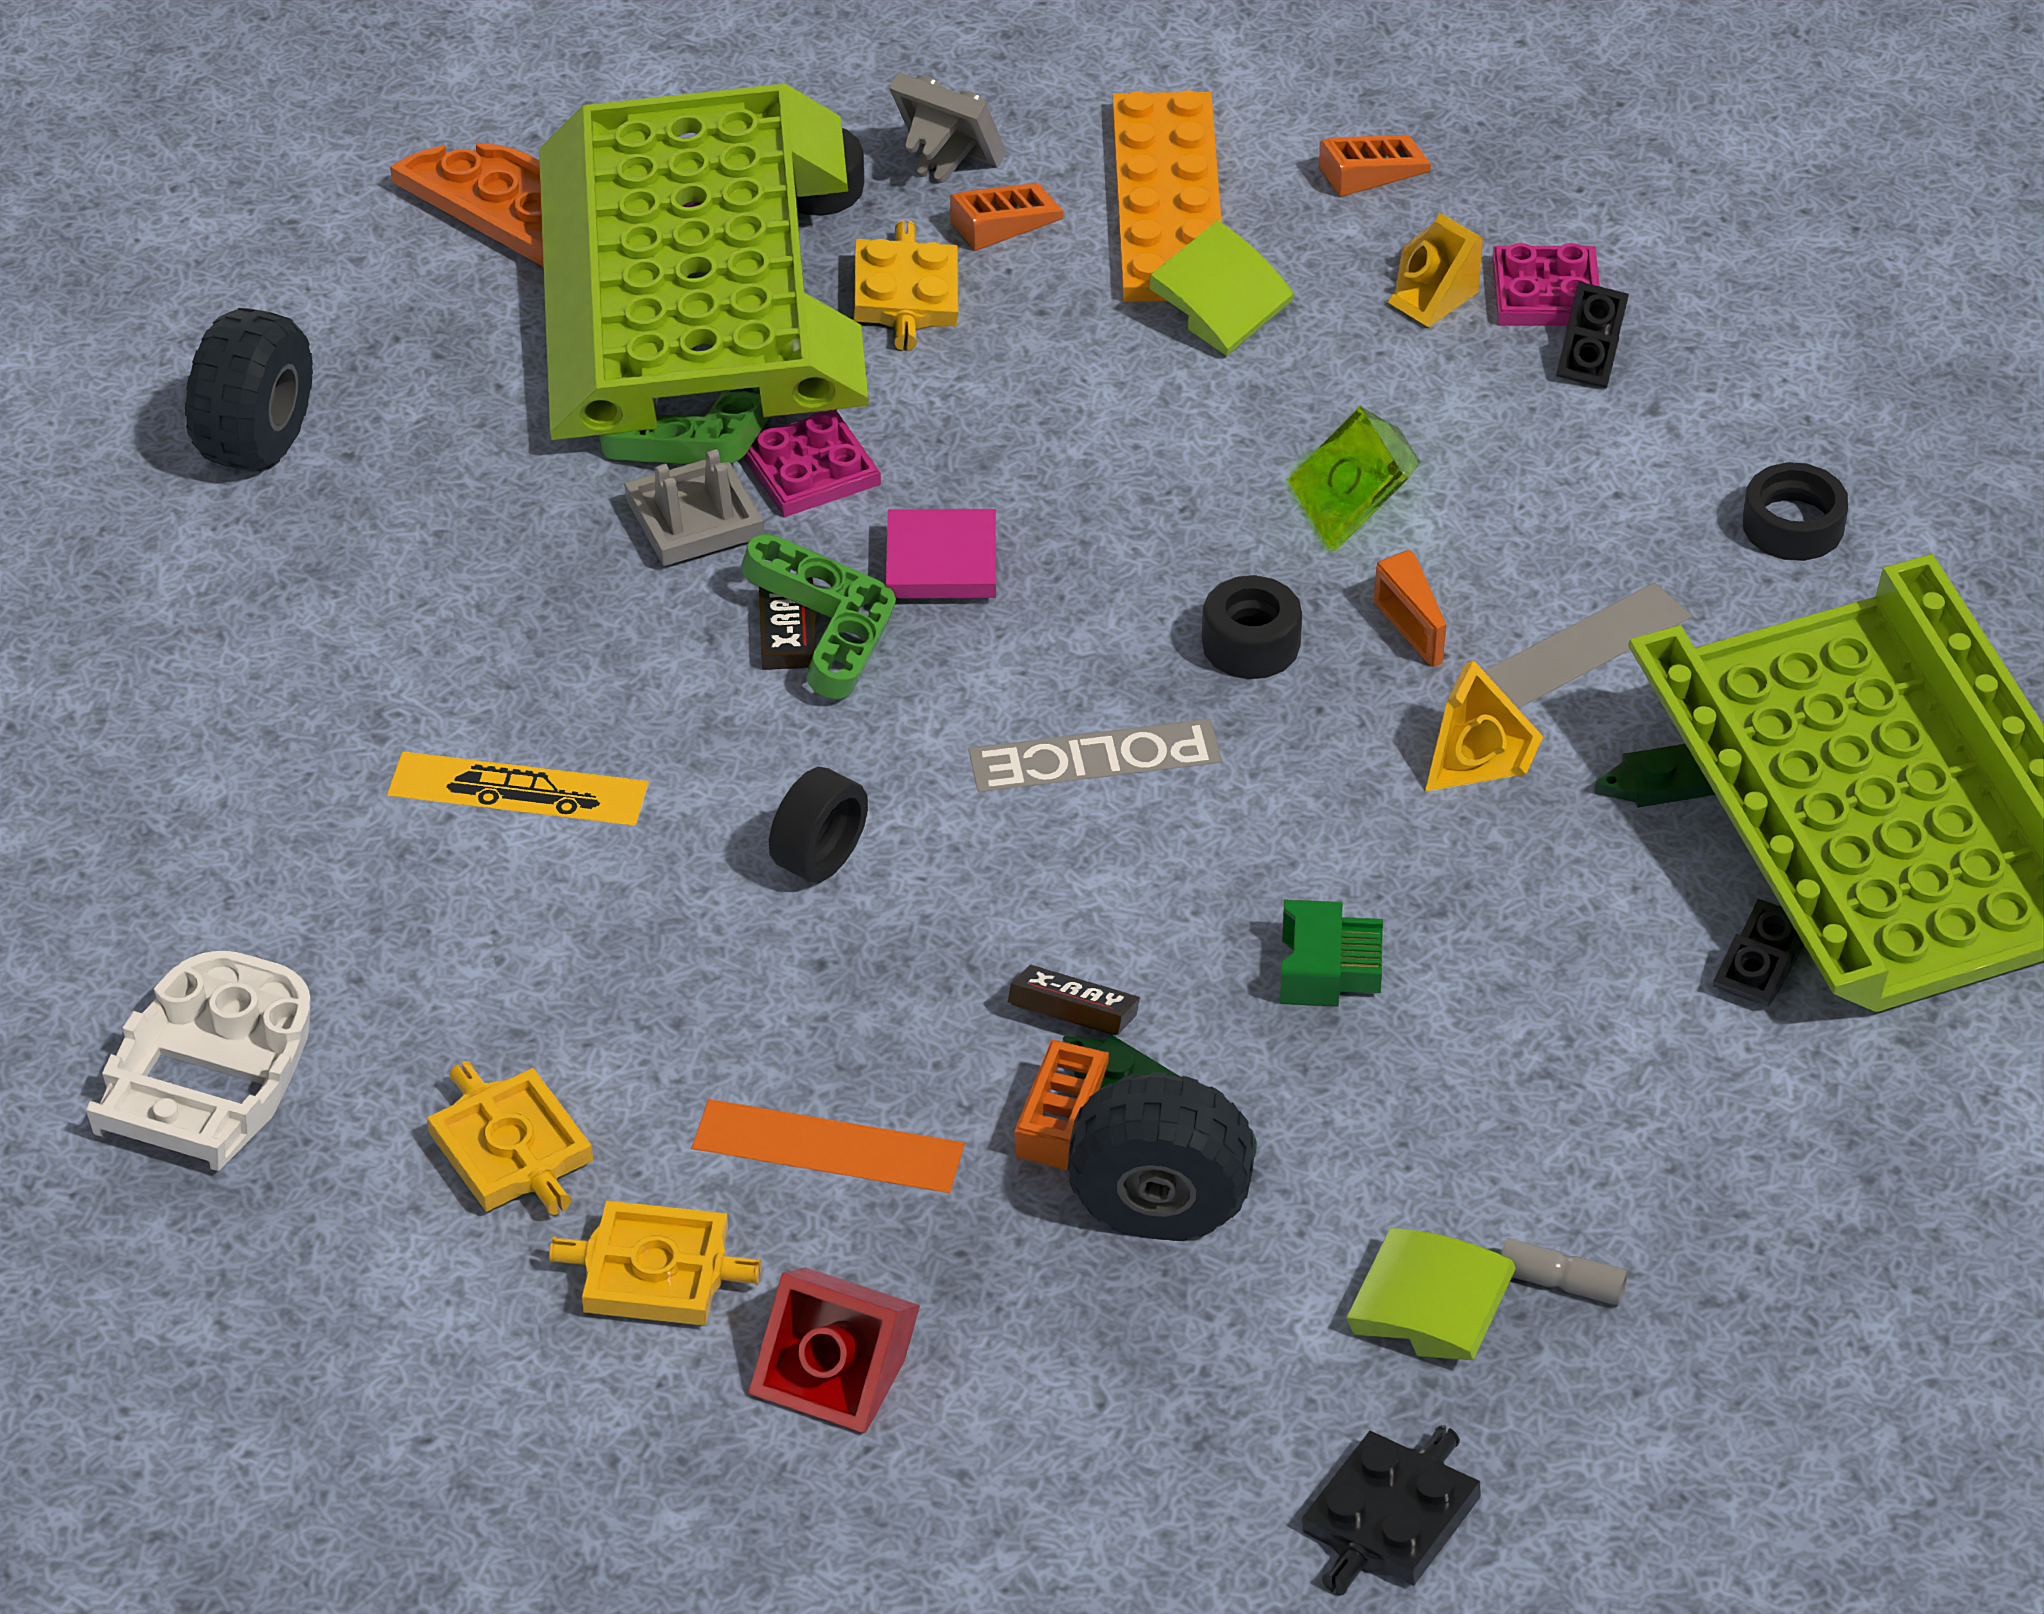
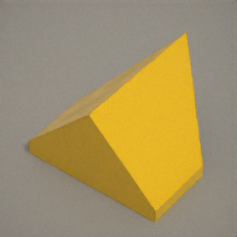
[1388,212,1483,327]
[1425,660,1544,792]

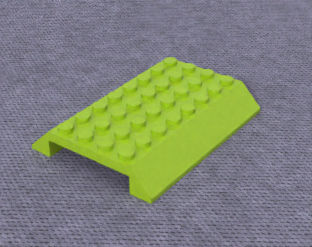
[1628,553,2044,1012]

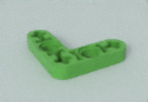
[598,387,770,464]
[741,534,896,699]

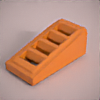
[1318,135,1431,197]
[950,183,1063,251]
[1373,550,1447,667]
[1014,1039,1109,1170]

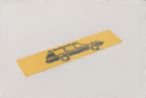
[387,751,649,826]

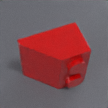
[748,1267,920,1433]

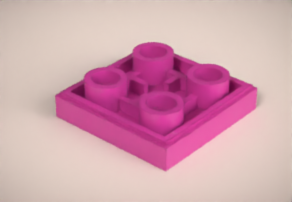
[1492,243,1600,326]
[743,409,881,518]
[886,509,996,599]

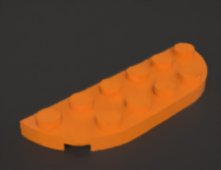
[390,143,544,267]

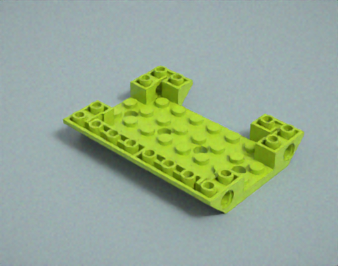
[539,83,869,440]

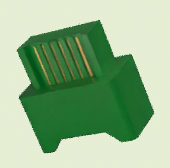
[1280,899,1383,1007]

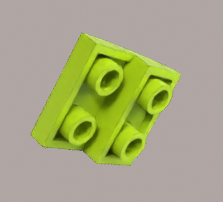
[1149,220,1294,356]
[1346,1227,1516,1360]

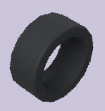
[1743,462,1848,561]
[769,766,868,883]

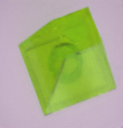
[1287,406,1421,551]

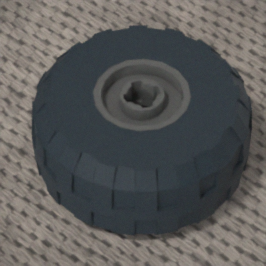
[185,308,313,472]
[1067,1072,1254,1241]

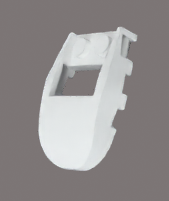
[86,951,310,1171]

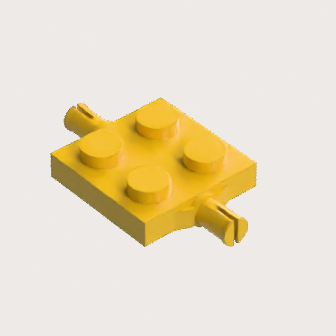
[854,220,958,351]
[427,1061,593,1215]
[549,1200,762,1326]

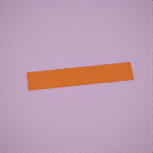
[691,1099,965,1193]

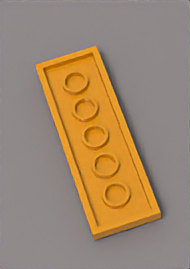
[1113,90,1221,302]

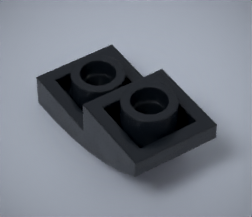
[1556,281,1629,388]
[1713,898,1804,1007]

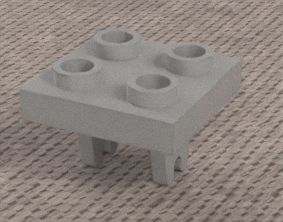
[889,72,1007,183]
[624,449,764,566]

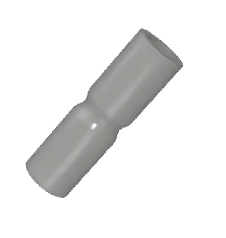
[1501,1238,1628,1306]

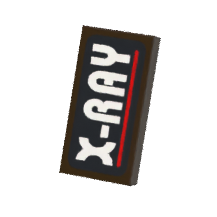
[759,577,816,670]
[1007,965,1140,1036]

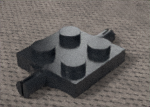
[1302,1425,1481,1595]

